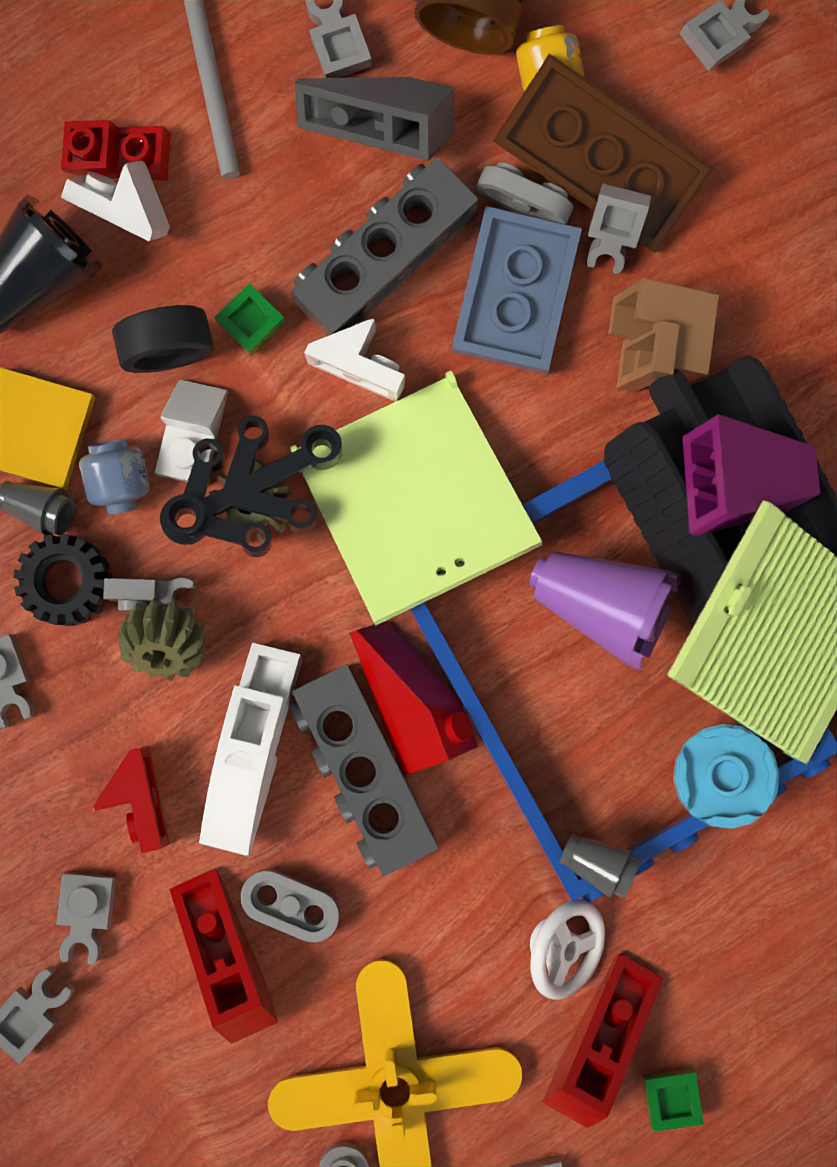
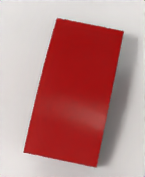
[61,120,171,180]

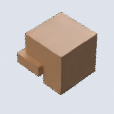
[608,278,719,392]

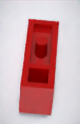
[349,621,478,776]
[169,868,279,1044]
[542,953,664,1128]

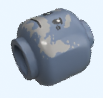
[79,438,150,514]

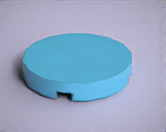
[673,724,780,829]

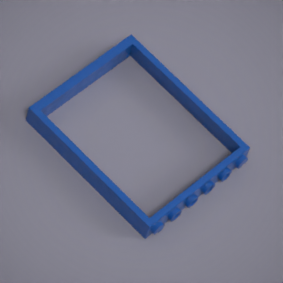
[409,460,837,902]

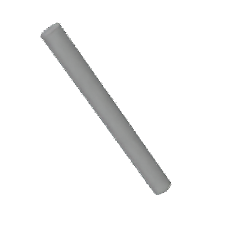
[183,0,241,179]

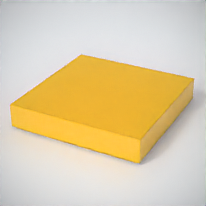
[0,367,96,491]

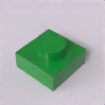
[214,283,286,356]
[642,1068,704,1132]

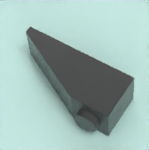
[295,77,454,161]

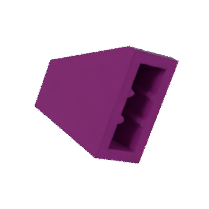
[683,414,820,536]

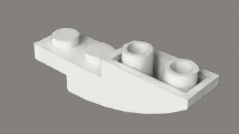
[199,643,303,857]

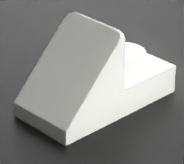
[61,160,170,241]
[304,319,405,402]
[155,379,228,482]

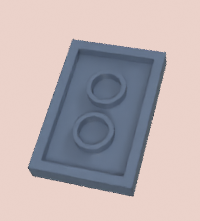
[451,206,582,375]

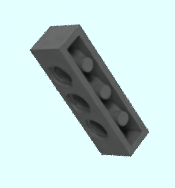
[291,156,479,337]
[289,664,439,877]

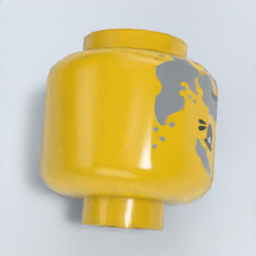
[516,25,584,92]

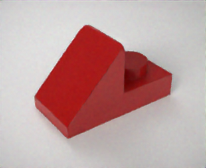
[91,746,170,854]

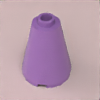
[529,551,681,671]

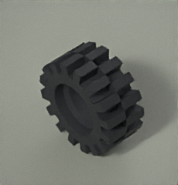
[13,534,112,626]

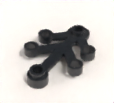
[160,416,342,557]

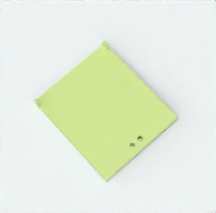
[290,370,542,626]
[667,501,837,765]

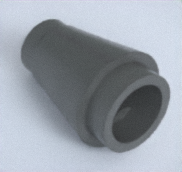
[0,481,75,536]
[559,834,641,899]

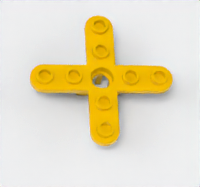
[268,959,522,1167]

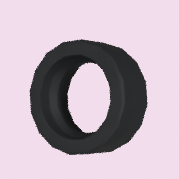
[112,305,214,373]

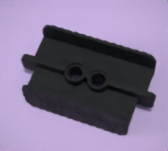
[604,356,837,628]

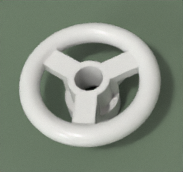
[530,900,605,1000]

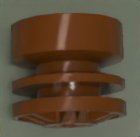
[415,0,525,55]

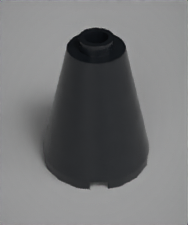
[0,194,101,334]

